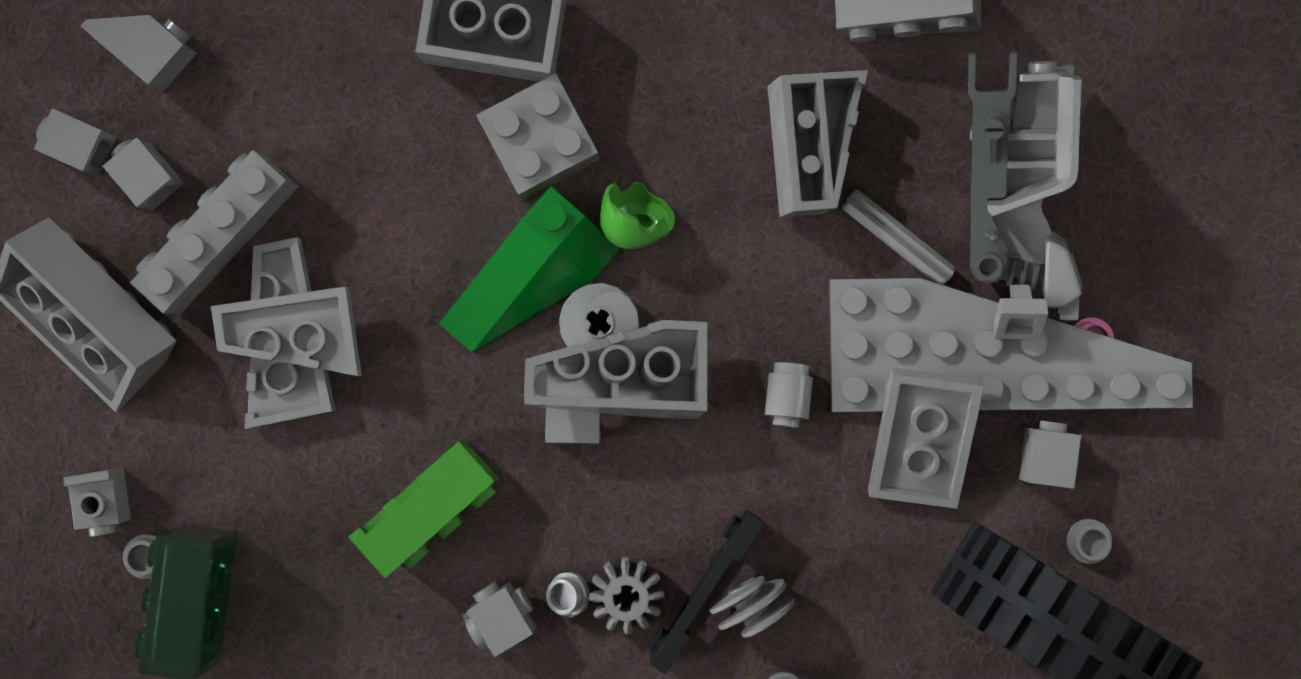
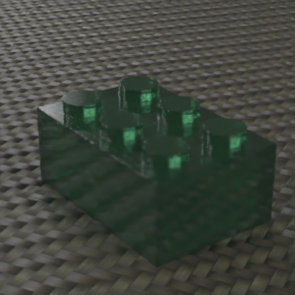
[135,524,238,679]

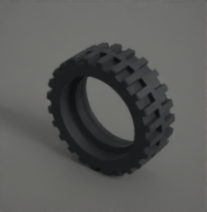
[931,522,1204,679]

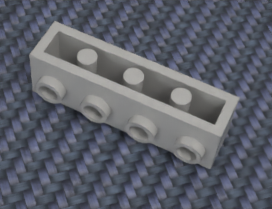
[130,150,299,315]

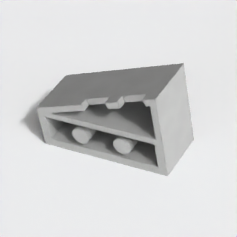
[835,0,982,43]

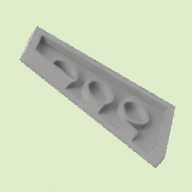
[245,237,336,429]

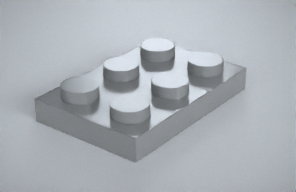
[868,368,984,509]

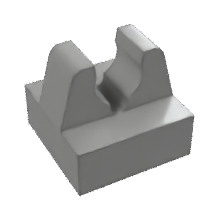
[993,285,1048,339]

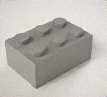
[415,0,567,82]

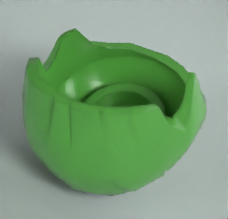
[600,182,675,250]

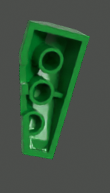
[439,186,620,352]

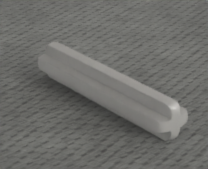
[842,190,956,285]

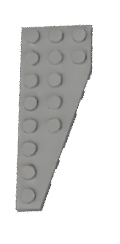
[829,278,1193,412]

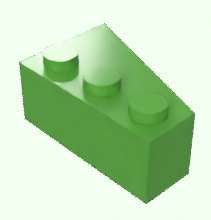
[348,439,499,578]

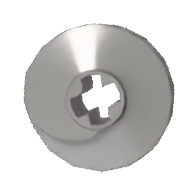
[559,283,639,347]
[710,576,795,638]

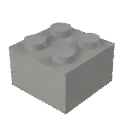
[476,73,600,200]

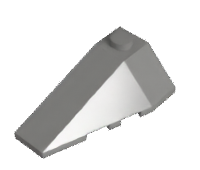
[524,320,707,419]

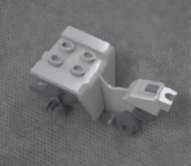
[968,50,1084,320]

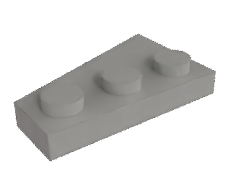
[211,287,362,376]

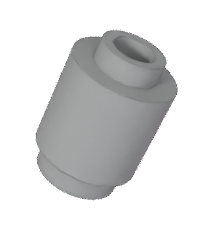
[765,362,813,428]

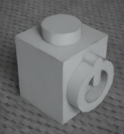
[462,581,536,657]

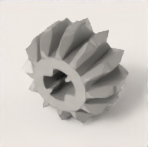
[588,556,664,634]

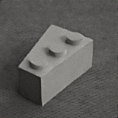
[768,70,868,217]

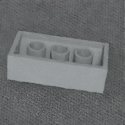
[0,217,176,412]

